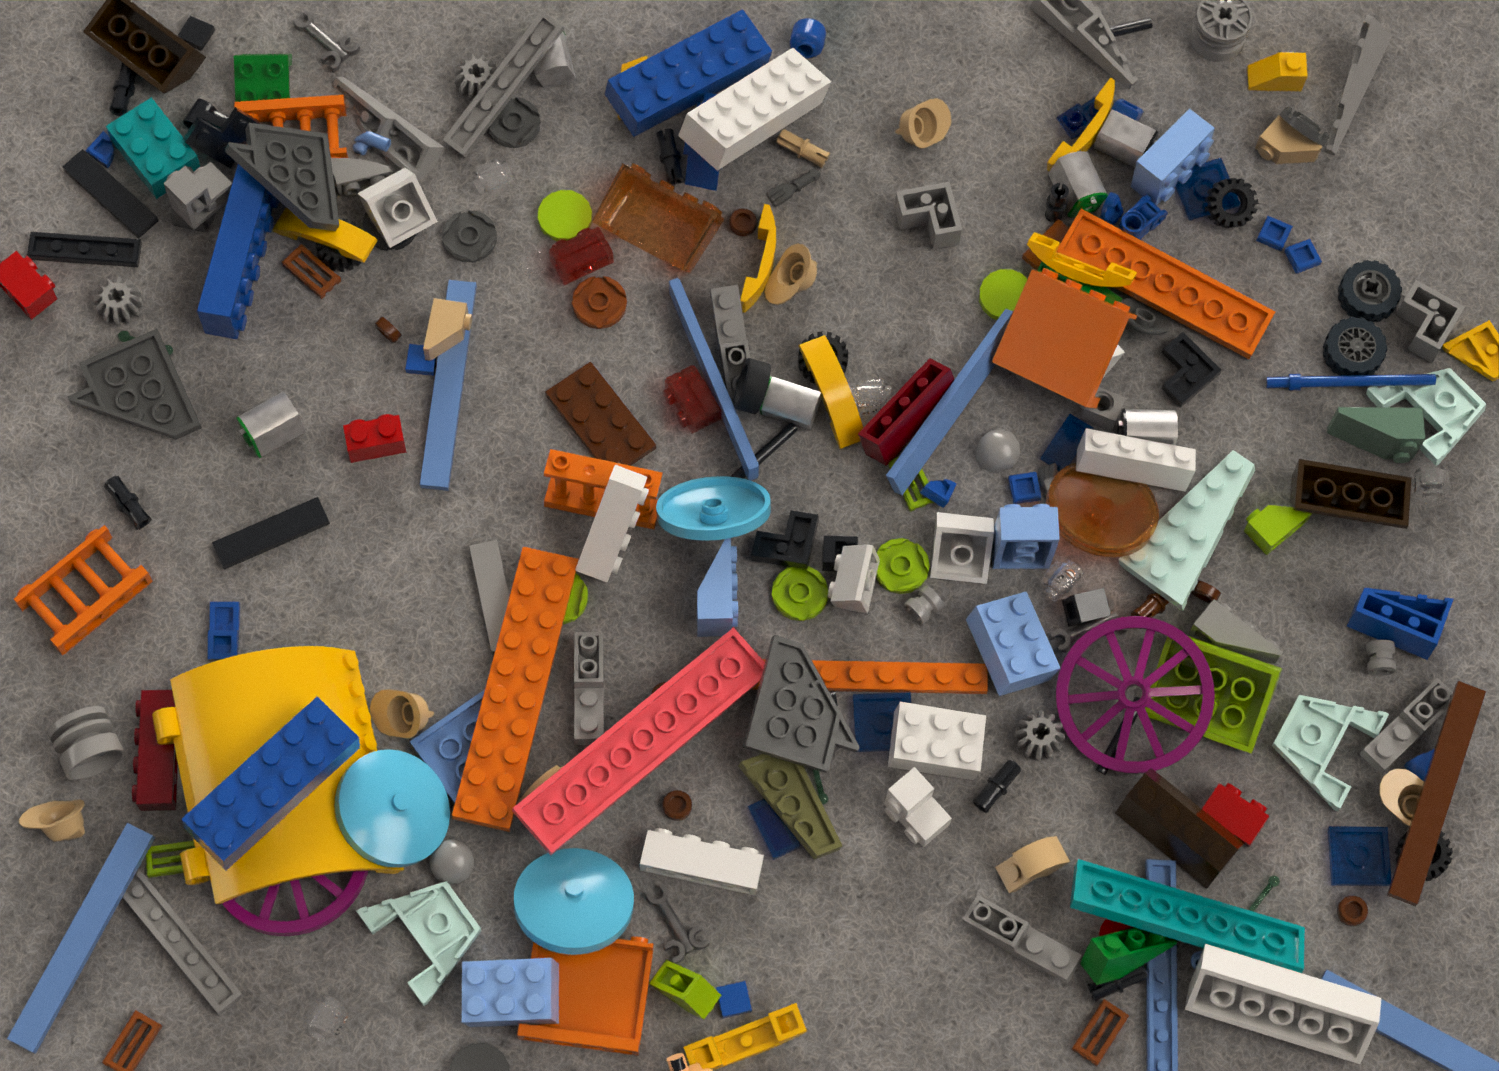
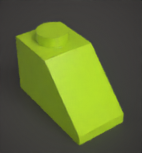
[1244,505,1312,555]
[649,960,722,1019]

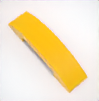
[1047,77,1115,171]
[740,204,776,313]
[272,208,377,263]
[1027,232,1137,287]
[799,335,863,449]
[683,1003,807,1070]

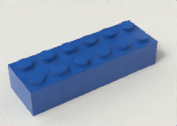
[605,9,772,137]
[197,164,280,339]
[181,696,360,870]

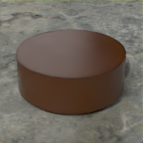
[729,208,757,236]
[375,316,402,343]
[1191,580,1221,604]
[663,790,692,821]
[1337,896,1368,927]

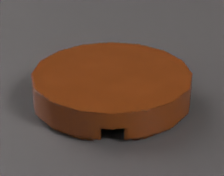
[572,276,627,329]

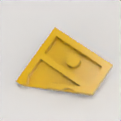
[1442,320,1499,382]

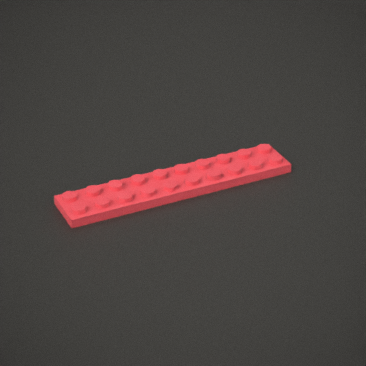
[512,627,765,856]

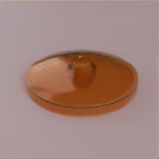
[1046,463,1159,557]

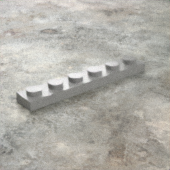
[443,10,565,158]
[123,868,243,1016]

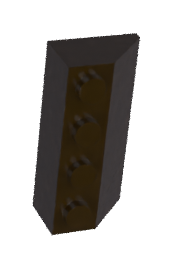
[83,0,206,94]
[1290,459,1412,529]
[1115,768,1244,889]

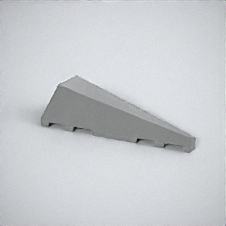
[1030,0,1138,90]
[1325,15,1392,155]
[333,77,444,182]

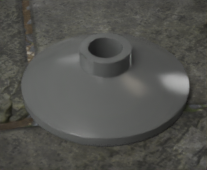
[1121,298,1171,335]

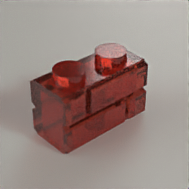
[549,227,614,286]
[663,365,721,433]

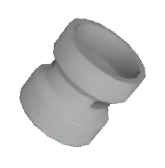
[903,586,944,626]
[1366,640,1397,675]

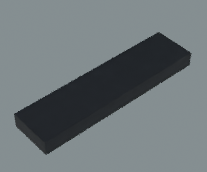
[62,149,159,239]
[27,232,142,267]
[212,497,330,570]

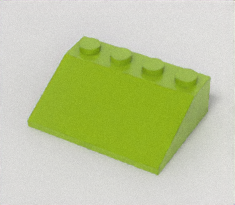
[1145,636,1282,754]

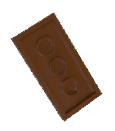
[545,362,656,466]

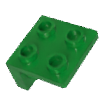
[234,54,292,102]

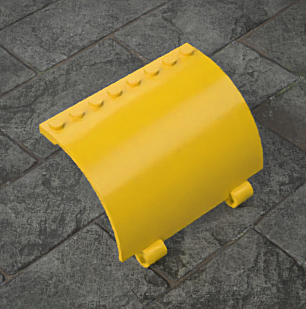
[152,646,404,904]

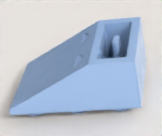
[697,538,738,637]

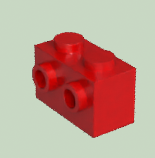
[0,251,57,320]
[343,414,407,463]
[1202,783,1269,847]

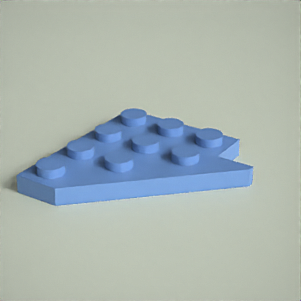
[409,690,485,805]

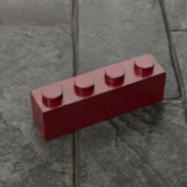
[858,358,954,466]
[132,690,178,811]

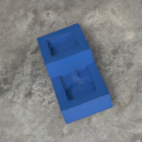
[208,602,240,659]

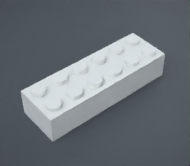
[678,48,831,171]
[1185,944,1381,1064]

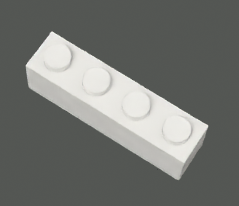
[1076,428,1196,492]
[575,465,649,582]
[640,828,764,896]

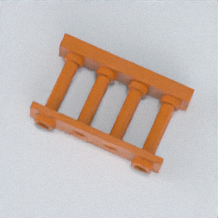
[234,94,348,164]
[544,449,663,530]
[14,525,153,656]

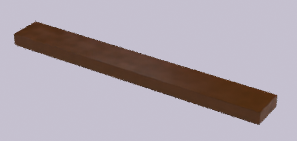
[1387,681,1486,906]

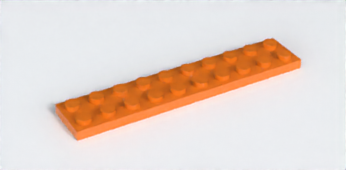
[452,547,579,832]

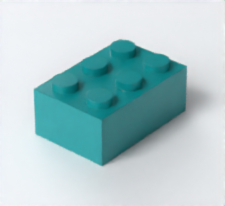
[106,97,201,199]

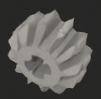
[454,54,497,100]
[94,276,143,326]
[1014,710,1065,761]

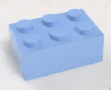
[1131,108,1215,206]
[992,504,1060,569]
[966,591,1060,696]
[461,958,559,1027]

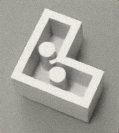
[884,767,952,848]

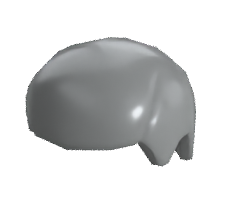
[975,429,1021,473]
[429,839,474,884]

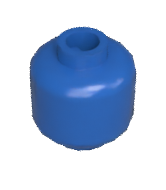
[790,18,826,58]

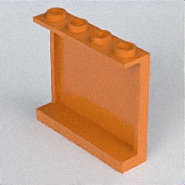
[992,268,1137,409]
[517,936,654,1056]

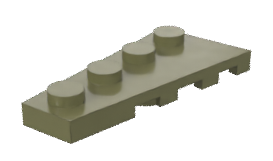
[738,754,843,860]

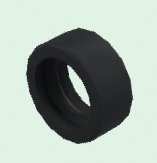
[734,358,771,415]

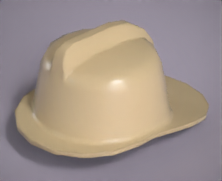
[895,98,951,148]
[765,243,817,305]
[370,689,434,739]
[1379,769,1424,826]
[19,799,85,842]

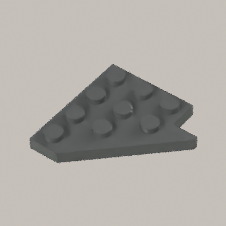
[225,123,339,231]
[68,329,202,439]
[743,635,859,773]

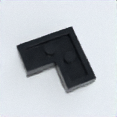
[183,107,260,168]
[1161,332,1222,408]
[751,510,819,569]

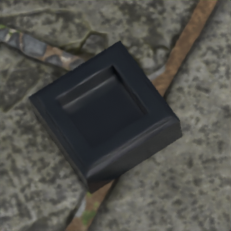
[178,15,215,51]

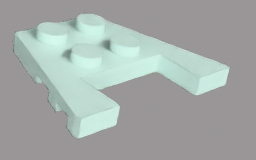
[1366,368,1486,466]
[1272,695,1389,812]
[356,881,481,1006]

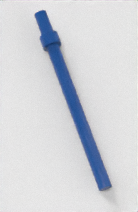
[1266,374,1436,390]

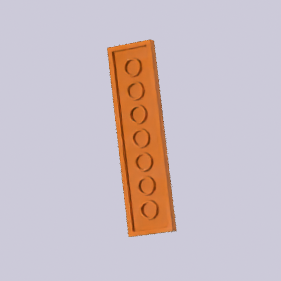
[1057,209,1275,359]

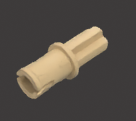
[777,130,830,168]

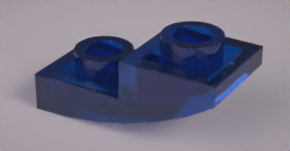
[1056,96,1098,139]

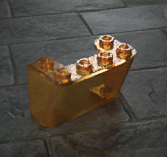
[592,163,725,274]

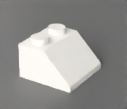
[357,168,438,248]
[930,512,994,584]
[828,544,880,614]

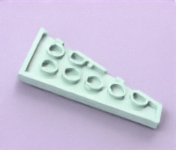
[1118,450,1255,611]

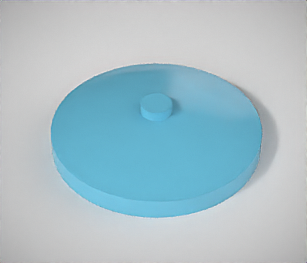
[656,476,771,541]
[334,750,450,868]
[514,848,634,955]

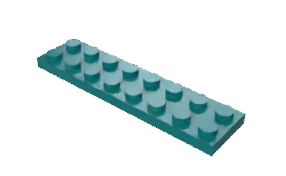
[1070,859,1305,973]

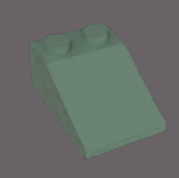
[1327,407,1425,463]

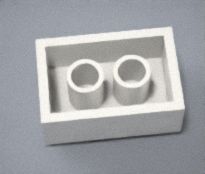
[888,702,986,780]

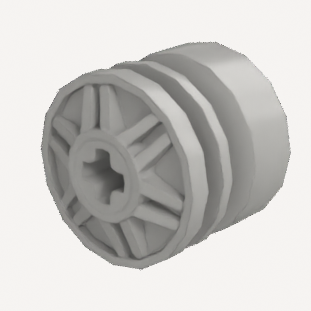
[1189,0,1253,62]
[47,706,125,781]

